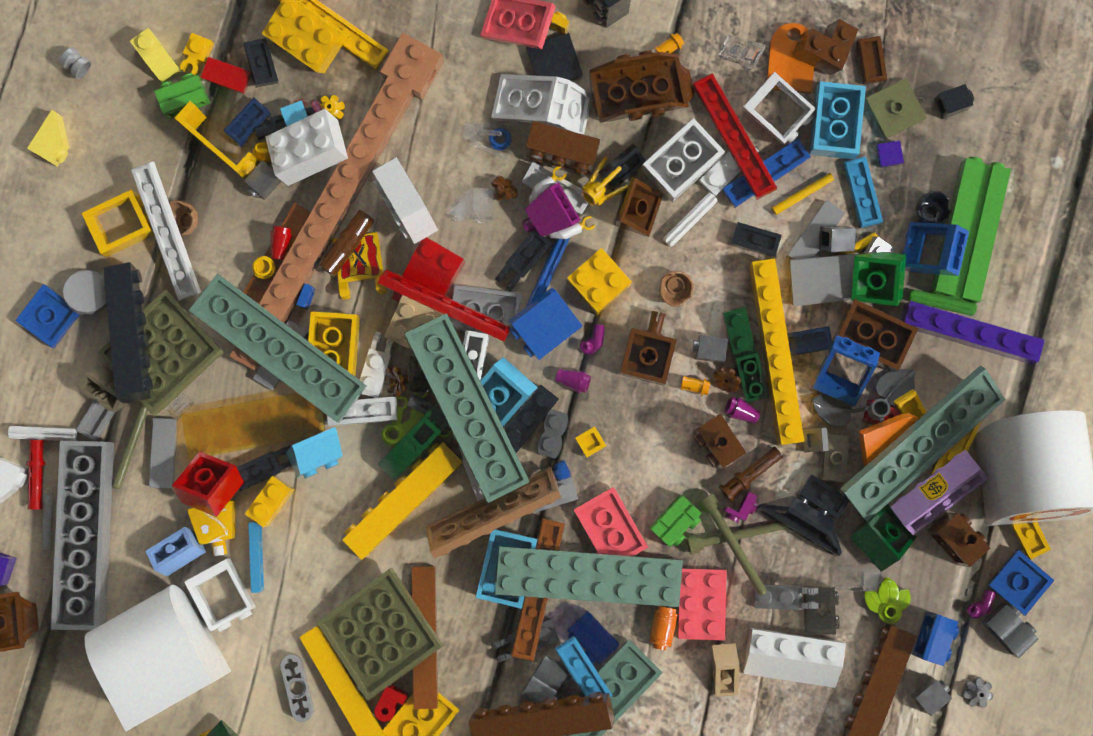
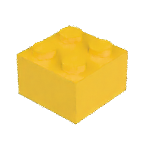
[567,248,632,315]

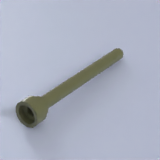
[112,403,148,489]
[698,494,766,596]
[686,522,789,555]

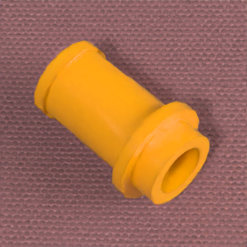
[654,33,684,53]
[681,376,710,397]

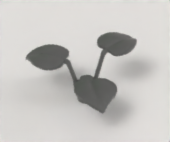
[813,369,915,427]

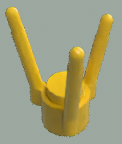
[582,156,629,206]

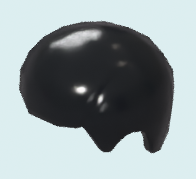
[915,191,951,224]

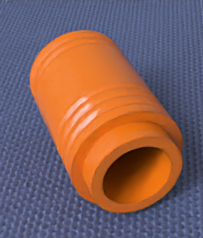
[649,606,678,650]

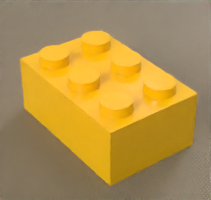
[262,0,349,74]
[308,312,360,377]

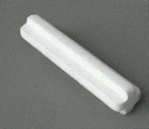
[663,193,717,247]
[8,426,78,441]

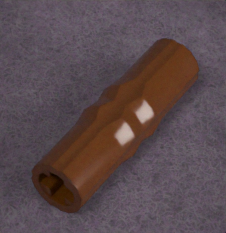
[319,210,375,277]

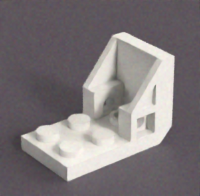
[491,74,592,134]

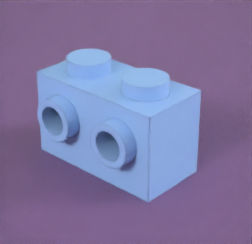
[146,527,206,576]

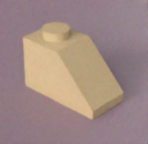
[712,643,739,697]

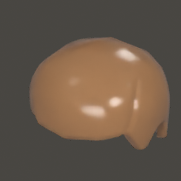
[169,200,198,236]
[659,271,694,307]

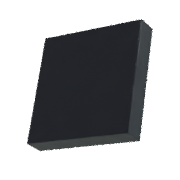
[526,33,583,81]

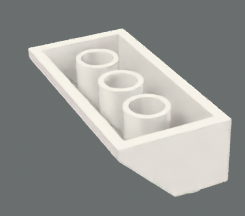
[743,627,846,688]

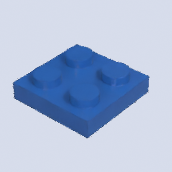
[15,284,80,349]
[987,550,1055,616]

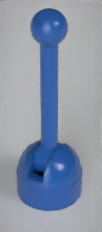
[552,460,571,480]

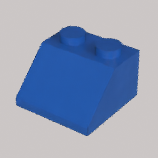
[912,611,959,666]

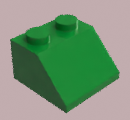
[851,252,906,306]

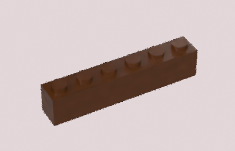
[843,624,918,736]
[468,692,615,736]

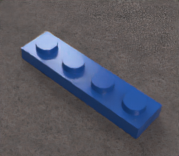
[722,138,811,208]

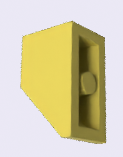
[130,28,181,83]
[27,110,69,167]

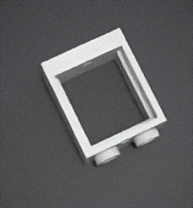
[742,72,815,144]
[185,558,256,632]

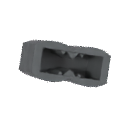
[538,409,568,459]
[982,603,1038,658]
[521,654,571,704]

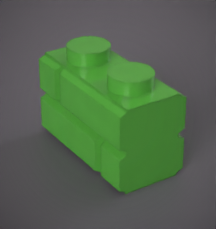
[154,73,210,120]
[649,494,702,547]

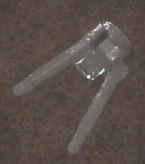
[463,122,519,159]

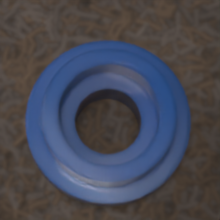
[489,128,512,151]

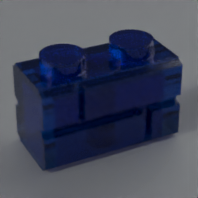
[567,610,620,664]

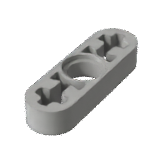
[280,654,314,722]

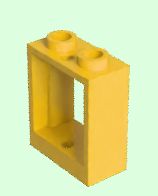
[82,189,154,257]

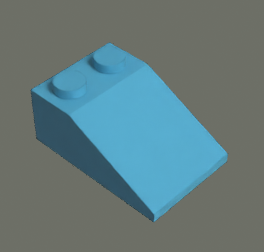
[480,357,538,427]

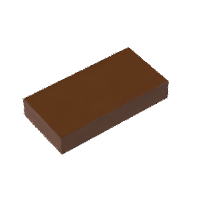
[857,36,887,85]

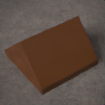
[616,177,664,237]

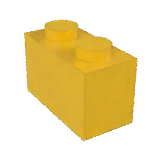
[245,476,295,528]

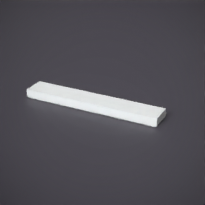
[131,162,201,301]

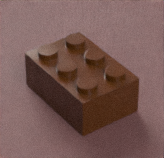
[526,121,600,176]
[832,299,918,373]

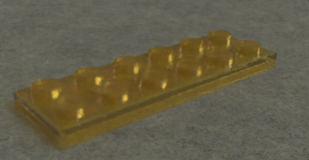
[181,393,326,460]

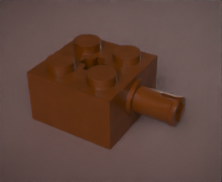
[619,311,677,386]
[693,414,746,469]
[927,512,991,567]

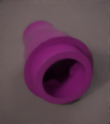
[555,369,591,394]
[724,397,760,424]

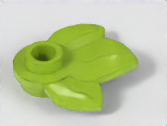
[864,577,911,624]

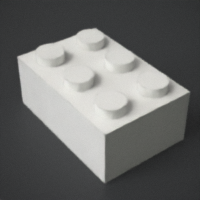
[266,109,348,186]
[641,118,725,202]
[373,157,438,244]

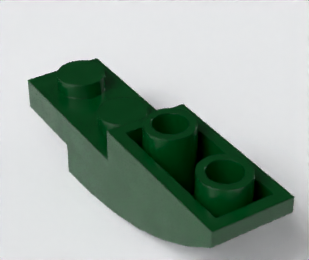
[722,306,769,403]
[377,402,448,480]

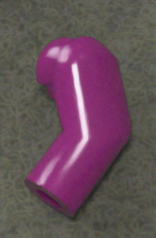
[580,325,605,355]
[967,589,996,619]

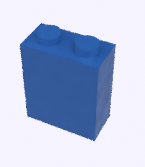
[508,287,582,360]

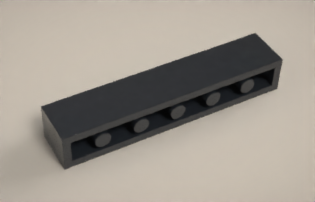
[103,262,153,404]

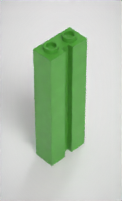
[930,157,1011,304]

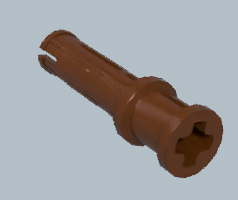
[718,446,783,502]

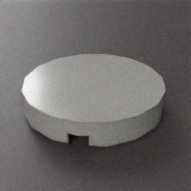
[63,270,107,315]

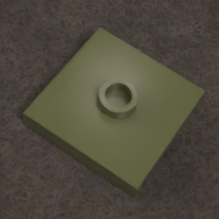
[865,78,927,139]

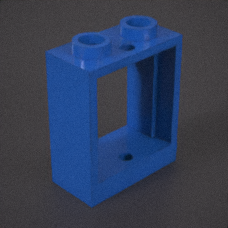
[902,222,969,276]
[812,335,880,406]

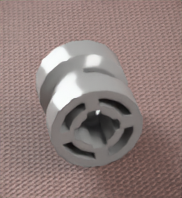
[58,47,92,79]

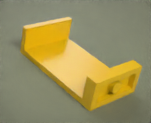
[175,101,259,180]

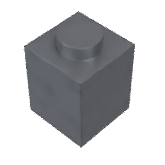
[244,160,282,199]
[692,335,728,363]
[911,677,952,716]

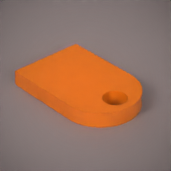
[767,23,814,94]
[859,413,919,467]

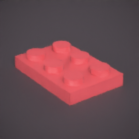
[480,0,556,49]
[574,487,648,556]
[678,568,727,640]

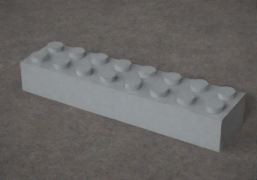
[51,441,114,631]

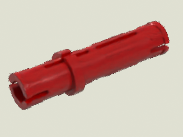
[26,440,46,510]

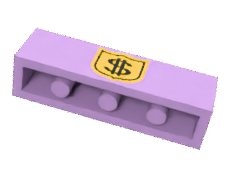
[891,450,989,535]

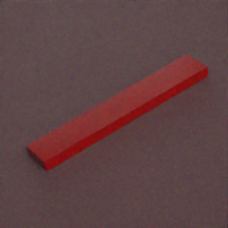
[693,73,777,200]
[378,269,510,342]

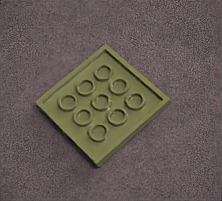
[97,289,224,417]
[317,568,444,701]

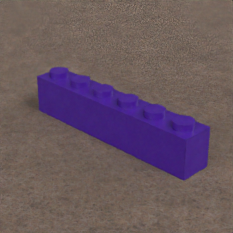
[900,301,1045,364]

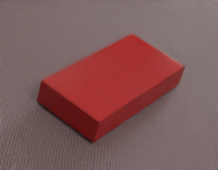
[200,57,252,94]

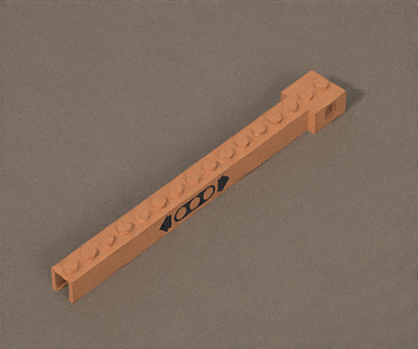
[229,32,444,371]

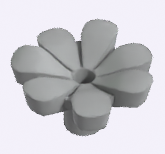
[963,677,994,708]

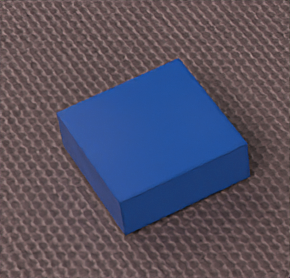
[296,283,316,310]

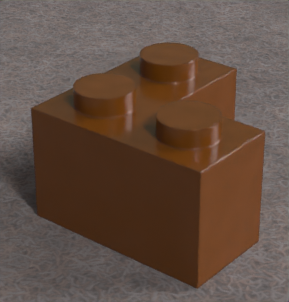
[792,19,859,76]

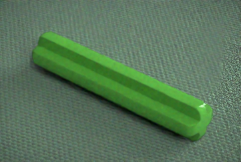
[908,289,977,316]

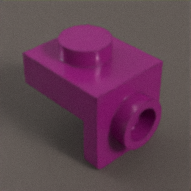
[722,492,759,523]

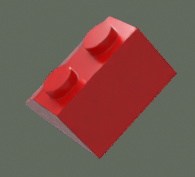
[391,237,465,303]

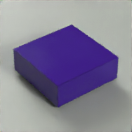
[876,141,904,168]

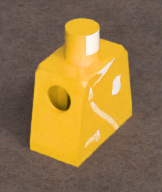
[187,501,236,556]

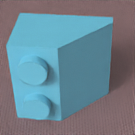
[286,427,343,479]

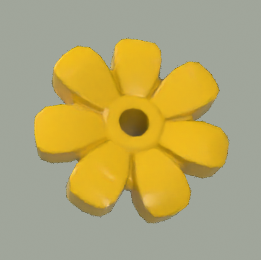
[316,95,345,120]

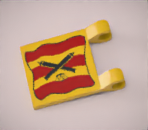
[333,232,387,300]

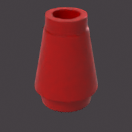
[270,225,293,260]

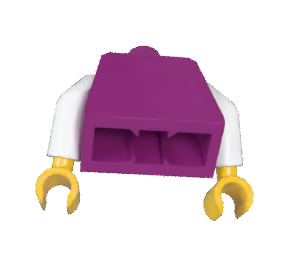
[522,167,595,239]

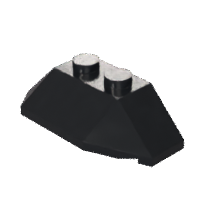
[756,495,842,556]

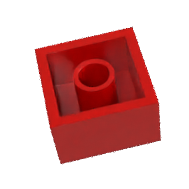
[172,451,244,517]

